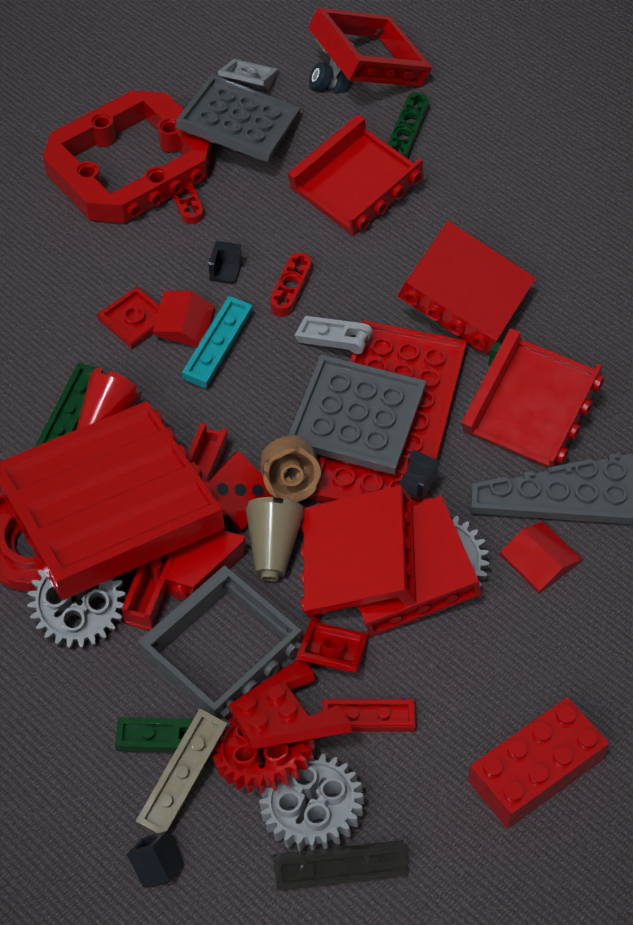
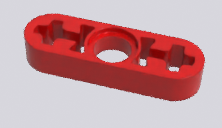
[172,182,203,224]
[270,253,311,317]

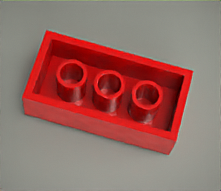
[467,697,609,829]

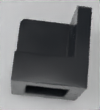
[209,241,242,284]
[397,449,439,502]
[127,831,183,888]

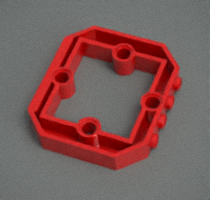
[43,90,213,223]

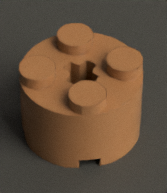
[260,435,321,502]

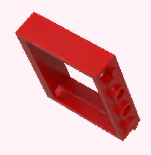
[308,8,432,87]

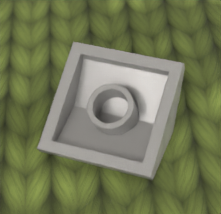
[218,59,278,91]

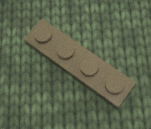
[136,709,228,834]

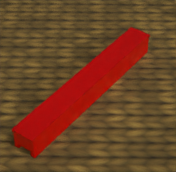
[122,423,229,631]

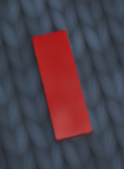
[322,699,415,732]

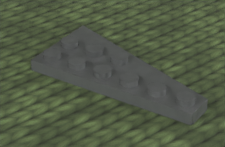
[471,453,633,524]

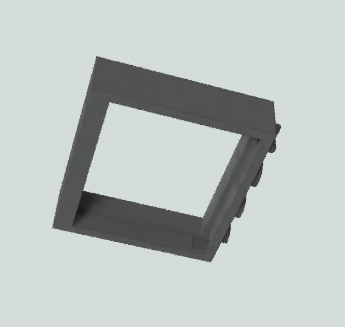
[138,565,302,720]

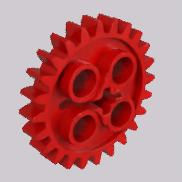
[213,718,315,794]

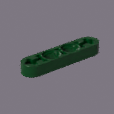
[388,92,428,159]

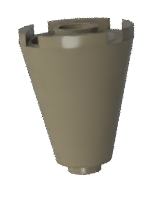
[246,497,304,582]

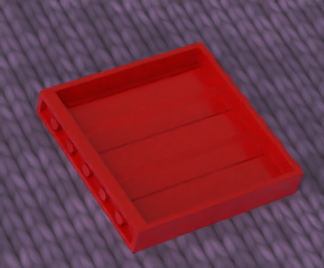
[0,401,226,601]

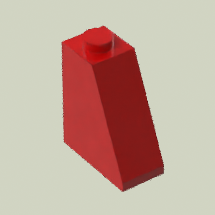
[165,530,246,600]

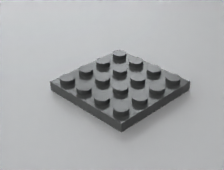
[175,74,301,162]
[288,354,426,475]

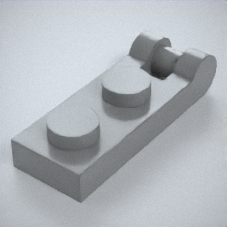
[294,316,373,354]

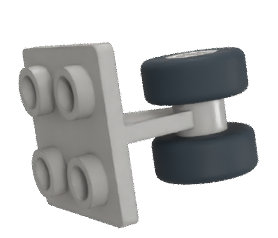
[309,35,361,94]

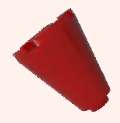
[76,368,142,430]

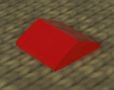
[152,291,214,348]
[499,521,582,594]
[296,620,368,673]

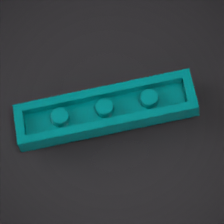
[182,296,253,389]

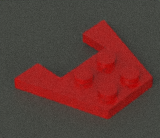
[228,659,352,749]

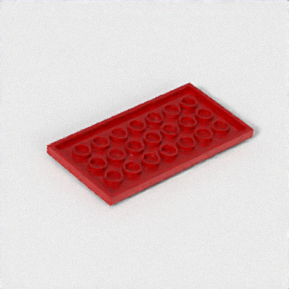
[309,320,467,506]

